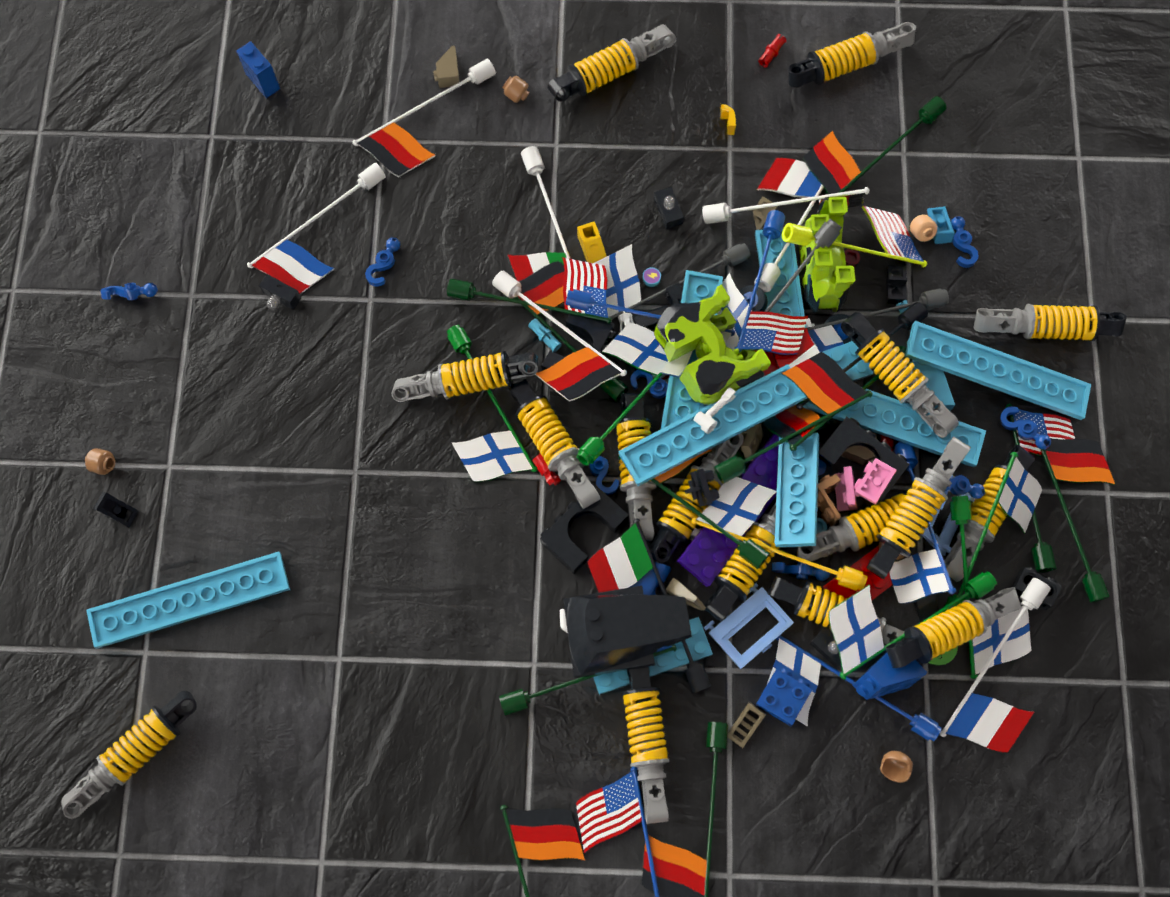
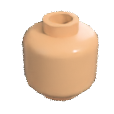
[910,215,938,242]

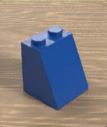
[853,652,928,700]

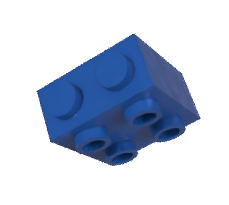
[755,668,812,727]

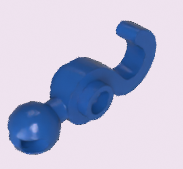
[951,216,978,268]
[365,237,400,287]
[100,283,158,300]
[630,369,668,399]
[1000,407,1051,449]
[590,456,619,495]
[945,475,985,499]
[771,562,830,581]

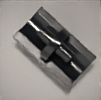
[685,469,720,507]

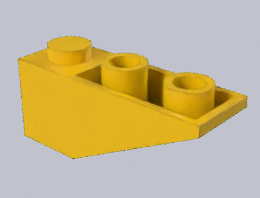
[577,221,607,263]

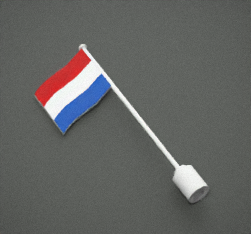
[247,163,386,294]

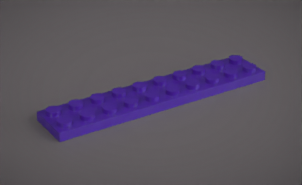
[677,433,779,587]

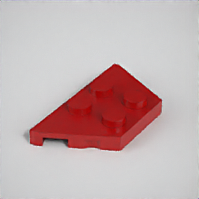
[822,546,892,601]

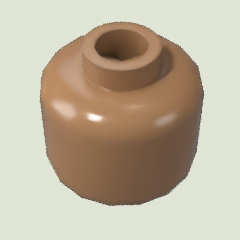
[503,76,530,103]
[85,448,115,475]

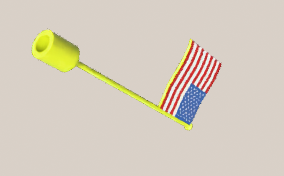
[782,206,927,267]

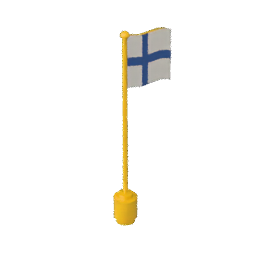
[691,477,867,591]

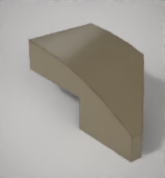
[753,197,778,230]

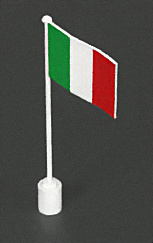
[508,146,570,281]

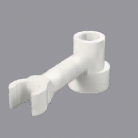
[693,388,736,434]

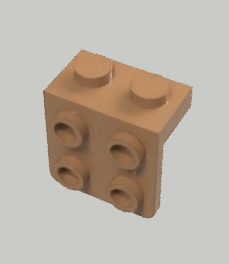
[817,474,841,526]

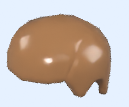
[880,751,913,783]

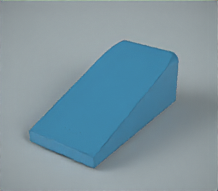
[927,207,955,244]

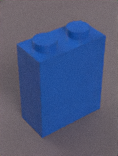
[236,41,280,98]

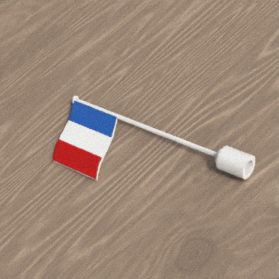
[754,158,824,292]
[939,578,1051,753]

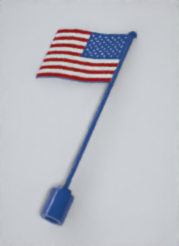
[734,210,808,355]
[576,767,660,897]

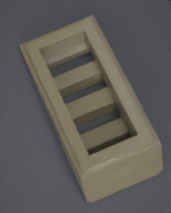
[666,578,706,611]
[727,702,766,748]

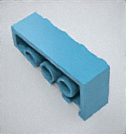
[907,339,955,411]

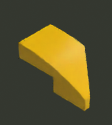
[720,104,736,135]

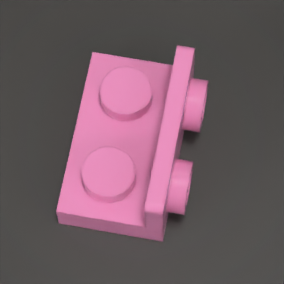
[854,458,896,505]
[834,466,858,512]

